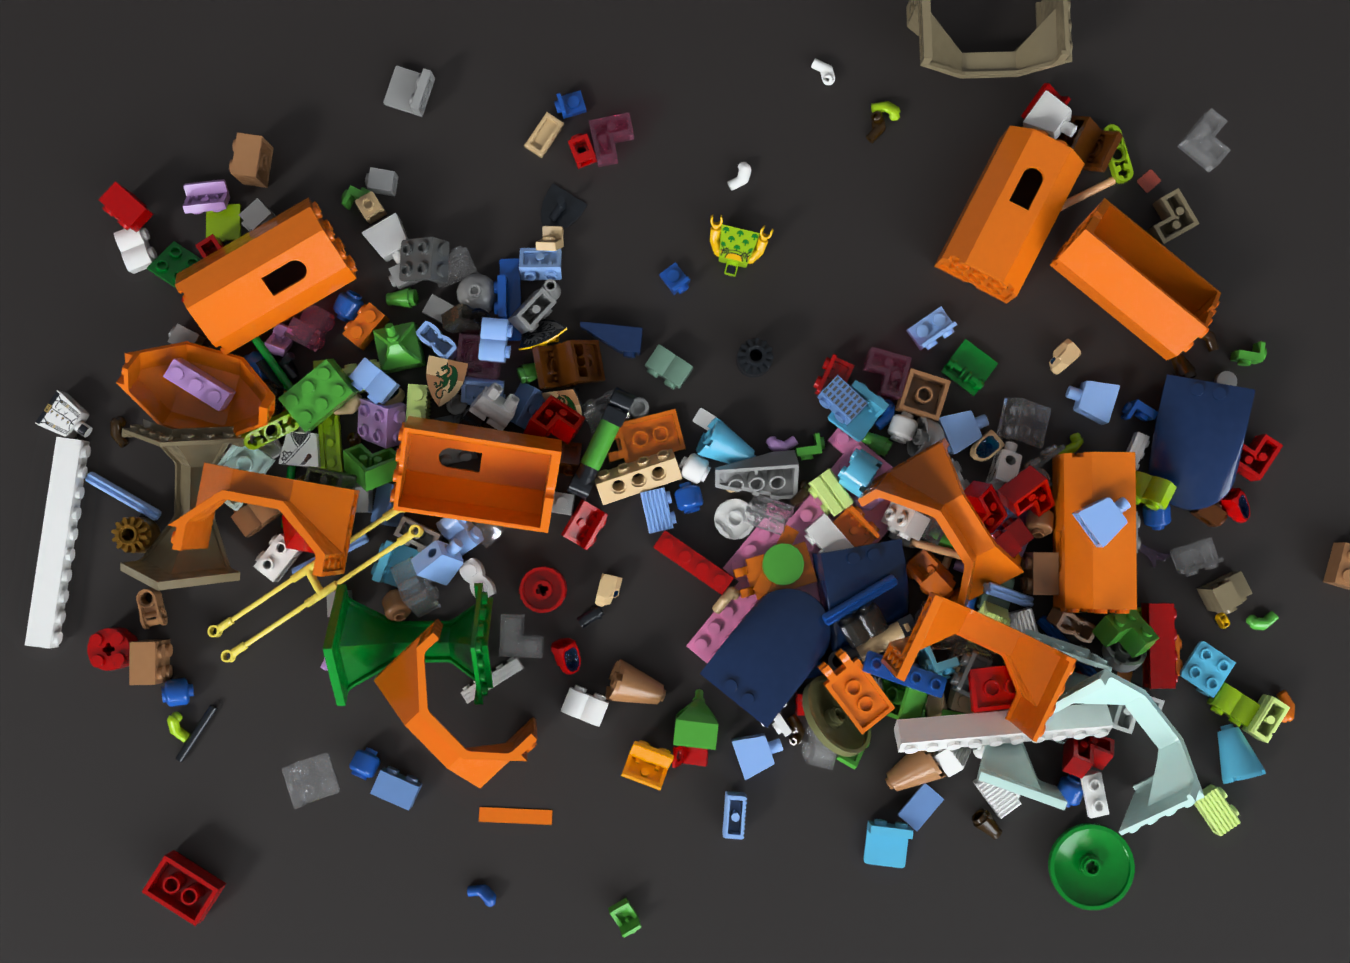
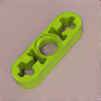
[1103,124,1134,184]
[241,411,300,450]

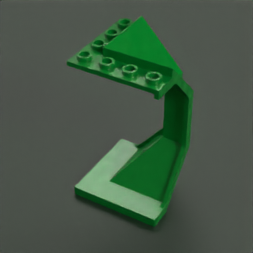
[323,583,493,706]

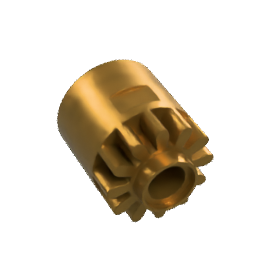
[111,517,161,553]

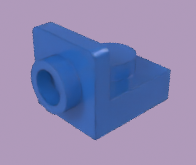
[554,90,587,119]
[659,262,691,295]
[1121,399,1158,422]

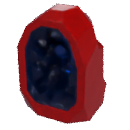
[1219,488,1250,523]
[551,638,581,675]

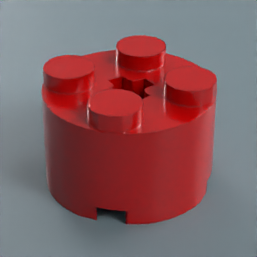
[87,627,138,671]

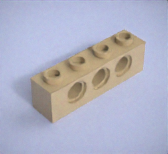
[595,449,682,505]

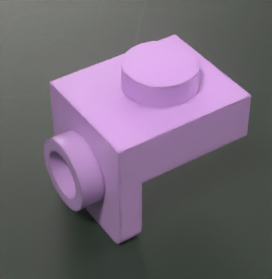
[265,323,296,357]

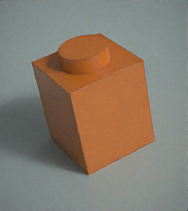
[920,564,956,599]

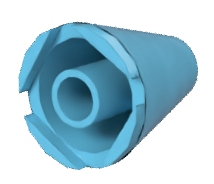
[696,417,756,464]
[1217,724,1266,784]

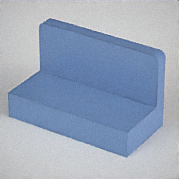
[510,383,545,430]
[370,483,404,527]
[898,783,944,831]

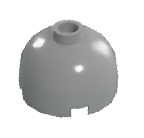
[457,273,498,316]
[907,417,945,456]
[1102,642,1147,673]

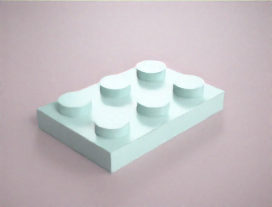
[217,435,276,511]

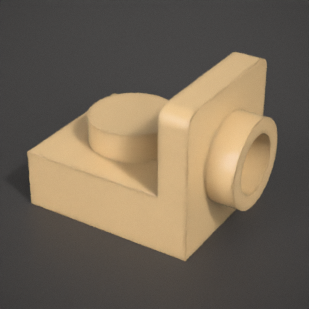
[355,191,387,224]
[536,226,564,251]

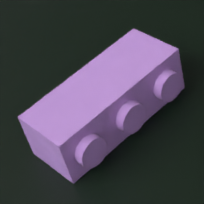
[163,358,236,411]

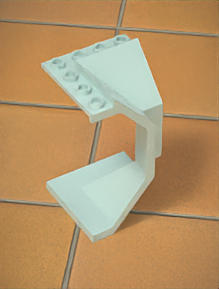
[977,629,1112,811]
[1053,669,1205,835]

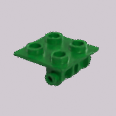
[147,241,202,288]
[941,339,998,396]

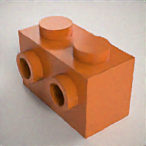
[342,302,390,351]

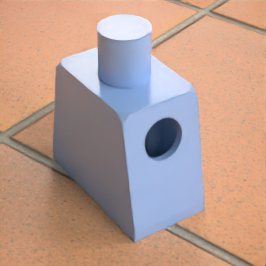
[1065,381,1120,425]
[937,410,989,456]
[1072,497,1131,547]
[411,538,463,586]
[731,733,783,780]

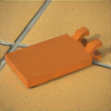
[607,409,686,463]
[733,541,818,600]
[817,648,895,734]

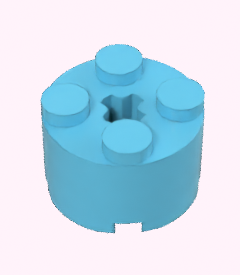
[838,448,883,497]

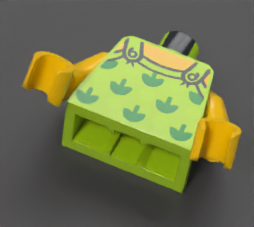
[710,214,774,277]

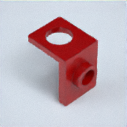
[672,745,708,768]

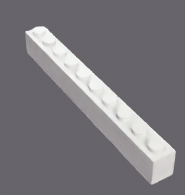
[25,437,91,649]
[894,704,1114,754]

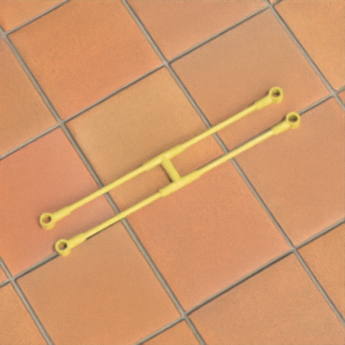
[207,507,424,662]

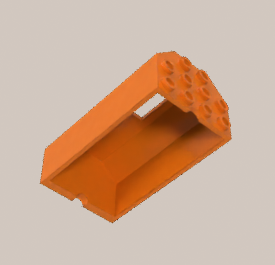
[934,126,1085,304]
[175,197,358,355]
[1050,198,1221,360]
[390,416,562,533]
[1052,452,1137,614]

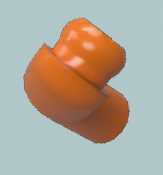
[1276,690,1295,723]

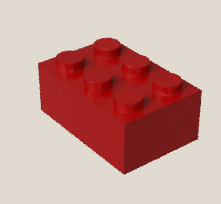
[142,850,227,926]

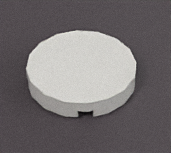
[714,499,755,540]

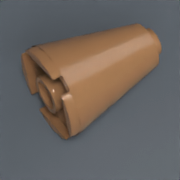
[605,660,666,705]
[885,750,947,791]

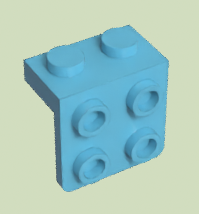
[828,380,889,442]
[371,540,422,592]
[1180,641,1236,698]
[916,646,960,679]
[863,819,913,868]

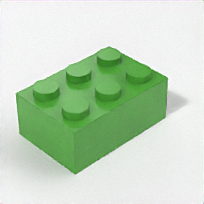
[278,359,360,432]

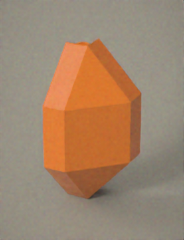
[116,341,275,436]

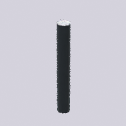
[176,704,218,762]

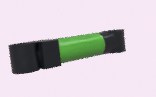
[567,386,635,500]

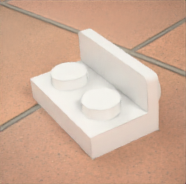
[1080,769,1109,818]

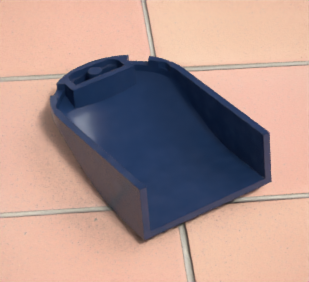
[1148,374,1255,510]
[812,539,909,664]
[700,588,831,727]

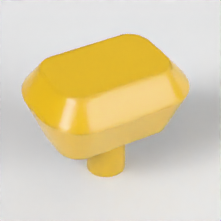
[1215,612,1230,629]

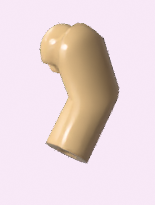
[334,393,362,415]
[712,587,740,614]

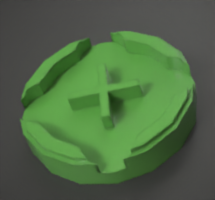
[762,543,804,585]

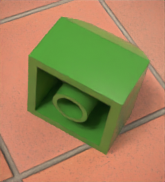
[373,322,426,374]
[881,678,928,720]
[673,689,719,750]

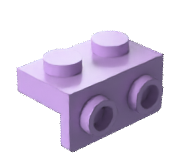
[183,179,230,214]

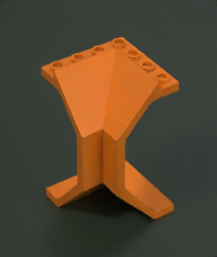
[857,438,1024,607]
[167,462,360,577]
[881,592,1077,742]
[374,619,537,788]

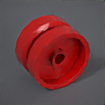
[519,566,568,613]

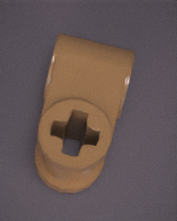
[136,588,168,630]

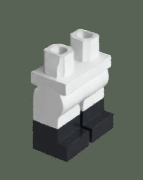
[459,382,520,431]

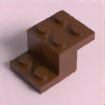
[1057,115,1123,172]
[532,340,605,389]

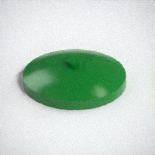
[1048,823,1135,910]

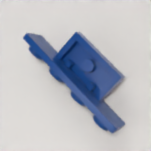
[494,259,522,341]
[862,651,947,698]

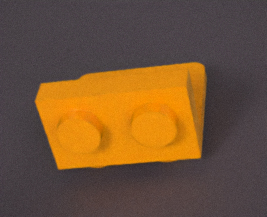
[621,740,674,790]

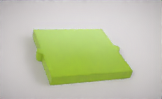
[206,204,241,242]

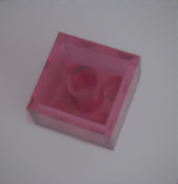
[456,333,501,380]

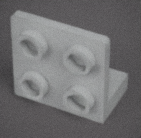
[383,66,435,117]

